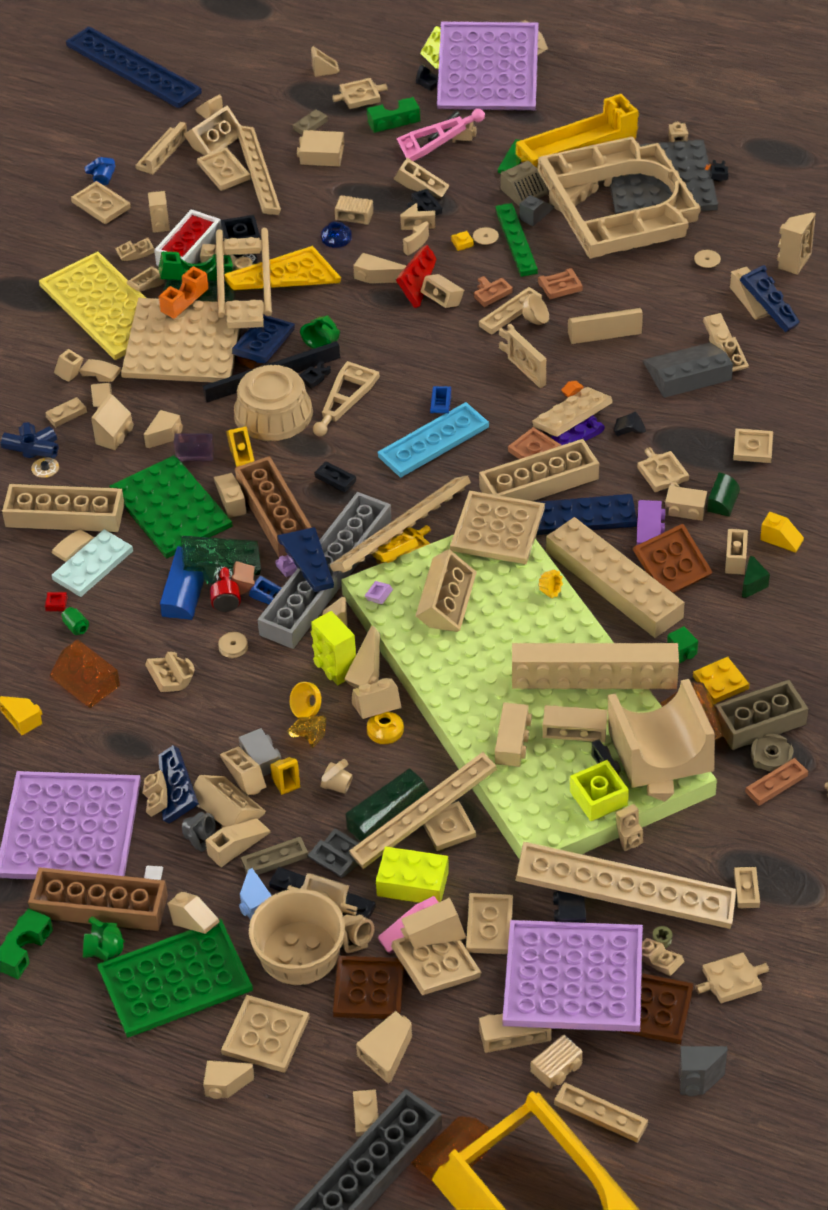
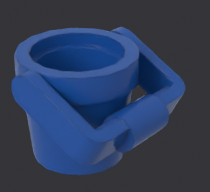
[84,157,115,186]

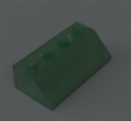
[345,768,429,842]

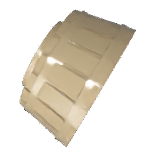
[234,365,313,441]
[249,889,345,985]

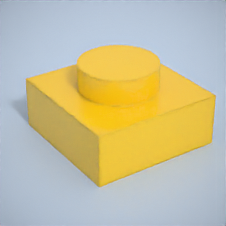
[451,231,474,251]

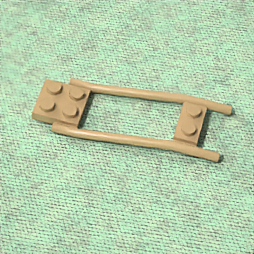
[216,228,272,328]

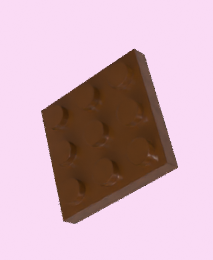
[333,956,404,1019]
[617,973,694,1045]

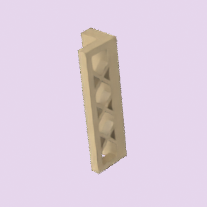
[135,122,187,174]

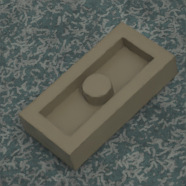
[293,109,328,135]

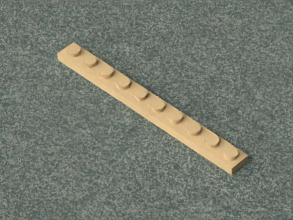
[330,476,471,573]

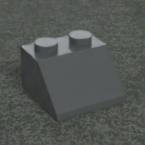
[679,1046,728,1096]

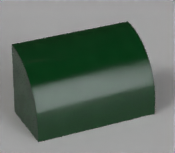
[707,472,740,517]

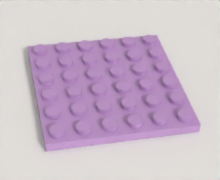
[437,22,538,110]
[0,771,141,879]
[503,920,643,1032]

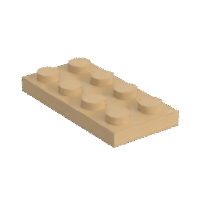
[532,387,613,437]

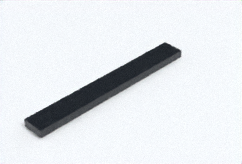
[203,341,340,403]

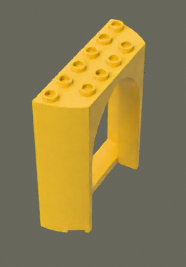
[432,1091,640,1210]

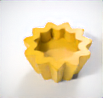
[538,570,563,598]

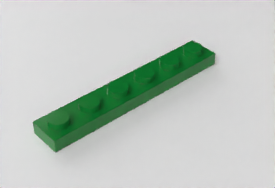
[496,203,538,277]

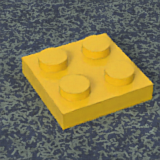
[372,533,419,563]
[693,657,749,704]

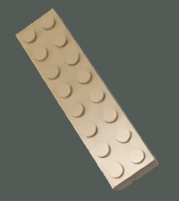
[546,517,685,638]
[512,643,679,689]

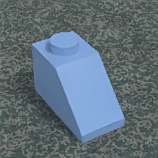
[239,868,272,920]

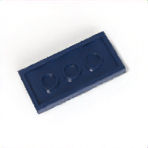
[232,315,295,364]

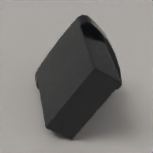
[415,64,438,91]
[614,411,646,437]

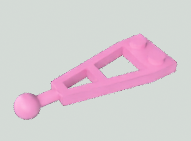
[397,109,485,161]

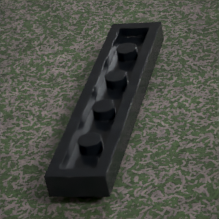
[269,867,376,919]

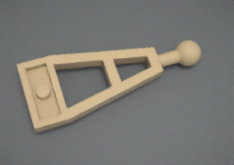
[313,361,380,436]

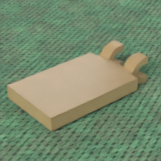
[499,323,546,388]

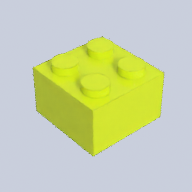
[570,760,629,821]

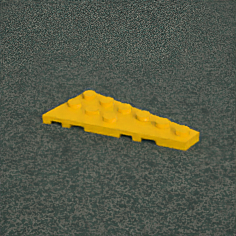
[224,246,341,290]

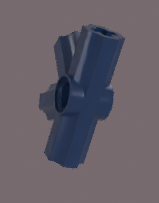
[1,422,59,459]

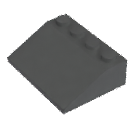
[643,342,733,398]

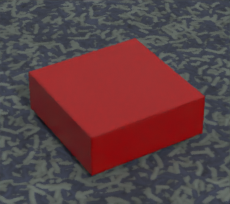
[45,592,67,611]

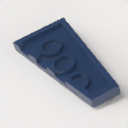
[158,745,199,824]

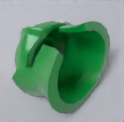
[300,316,340,349]
[83,916,125,961]

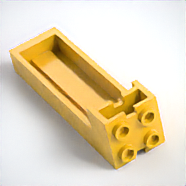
[516,94,639,168]

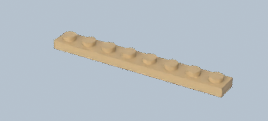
[236,125,281,215]
[349,752,497,869]

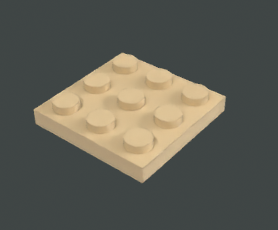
[391,937,481,996]
[221,995,310,1073]

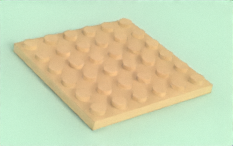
[121,298,240,382]

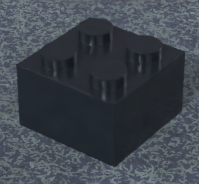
[220,215,262,257]

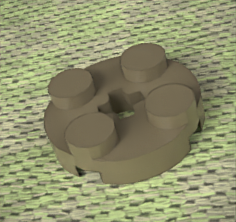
[751,734,793,771]

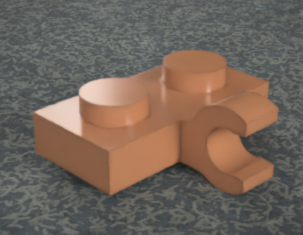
[474,276,513,307]

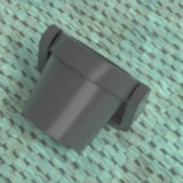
[182,812,216,852]

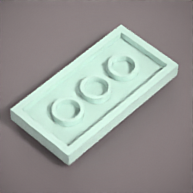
[52,529,133,597]

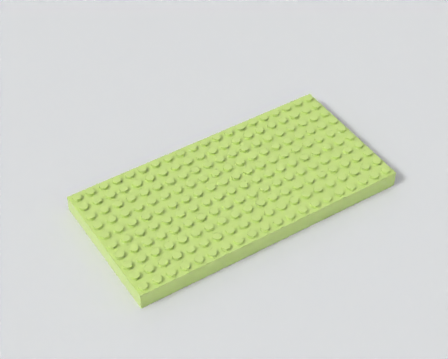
[341,535,717,860]

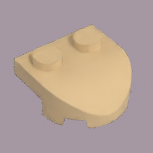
[145,652,194,692]

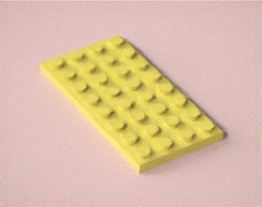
[39,252,146,360]

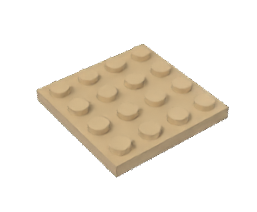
[450,491,545,564]

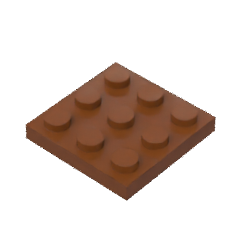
[633,524,713,594]

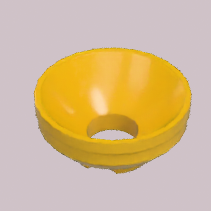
[290,682,322,719]
[367,711,404,744]

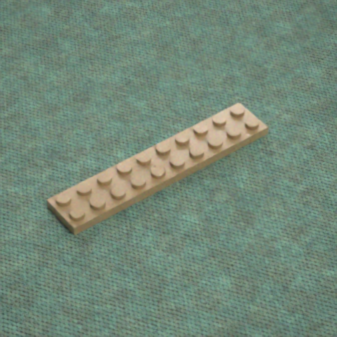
[515,842,736,929]

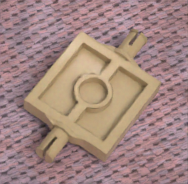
[333,78,387,109]
[637,447,689,492]
[287,873,357,916]
[695,952,769,1004]

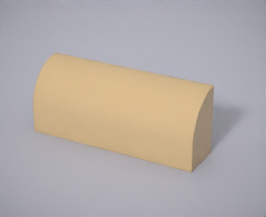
[568,308,643,344]

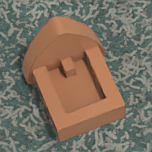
[231,561,255,595]

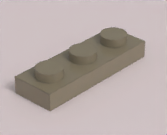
[241,836,308,875]

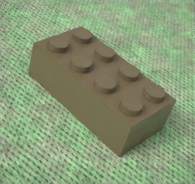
[714,680,808,750]

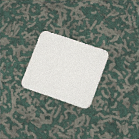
[144,866,163,880]

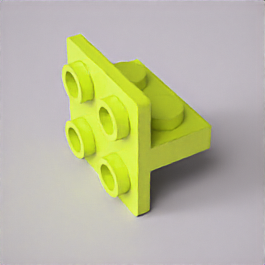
[420,26,441,69]

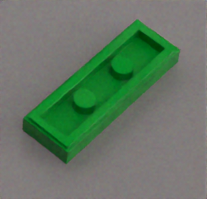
[498,139,522,174]

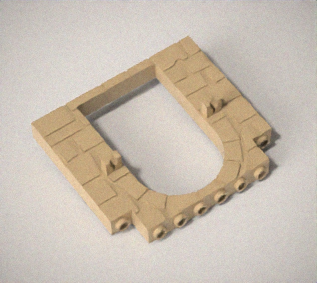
[537,136,700,259]

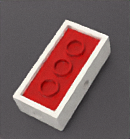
[154,210,221,267]

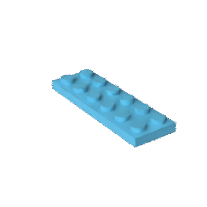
[378,402,489,478]

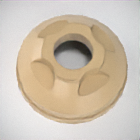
[522,294,549,325]

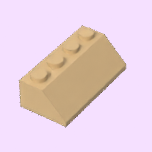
[416,549,477,632]

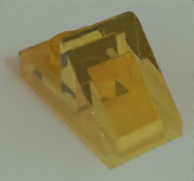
[287,716,326,748]

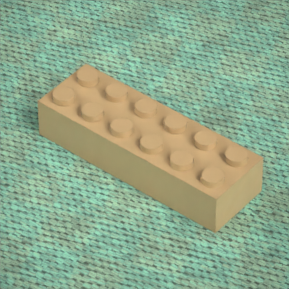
[479,439,599,501]
[2,484,124,532]

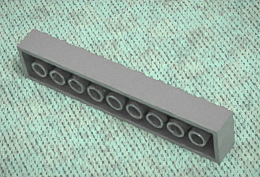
[257,492,392,649]

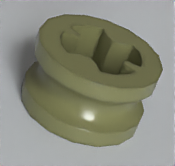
[652,926,672,948]

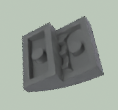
[308,828,359,878]

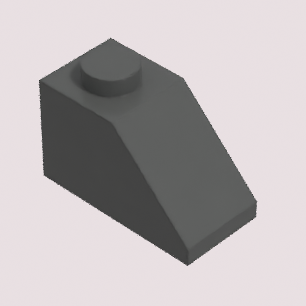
[520,195,554,226]

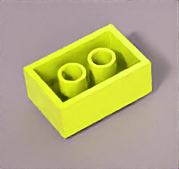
[311,611,356,685]
[376,847,449,903]

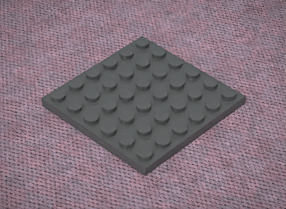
[610,140,718,214]

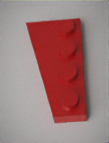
[395,245,437,308]

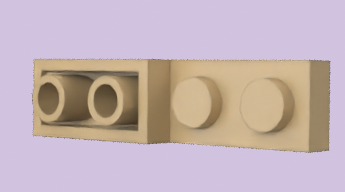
[703,313,749,372]

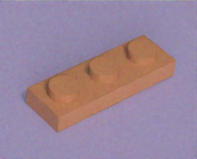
[745,758,808,806]

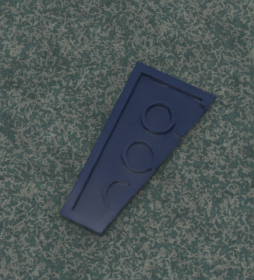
[739,265,800,332]
[277,527,334,592]

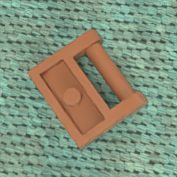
[538,268,583,299]

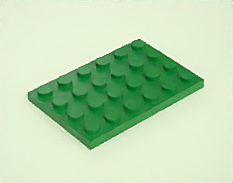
[110,455,233,559]
[97,919,253,1038]

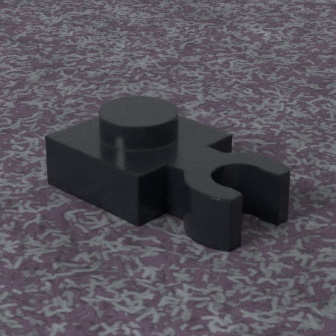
[710,160,729,181]
[299,361,331,389]

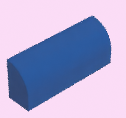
[160,546,209,620]

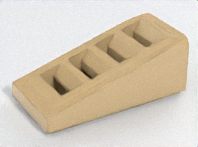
[127,266,165,292]

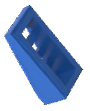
[430,386,451,413]
[249,576,282,604]

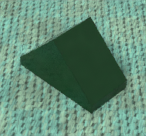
[742,556,770,598]

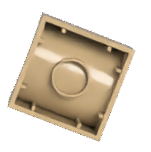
[608,679,715,788]

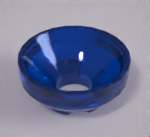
[321,222,352,248]

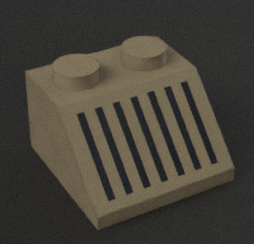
[500,161,548,206]

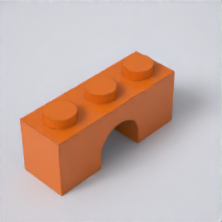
[159,266,208,319]

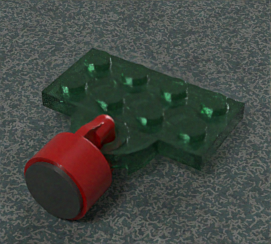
[180,536,261,612]

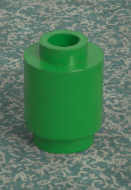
[61,607,89,635]

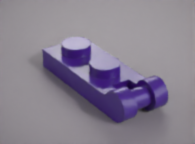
[552,415,605,446]

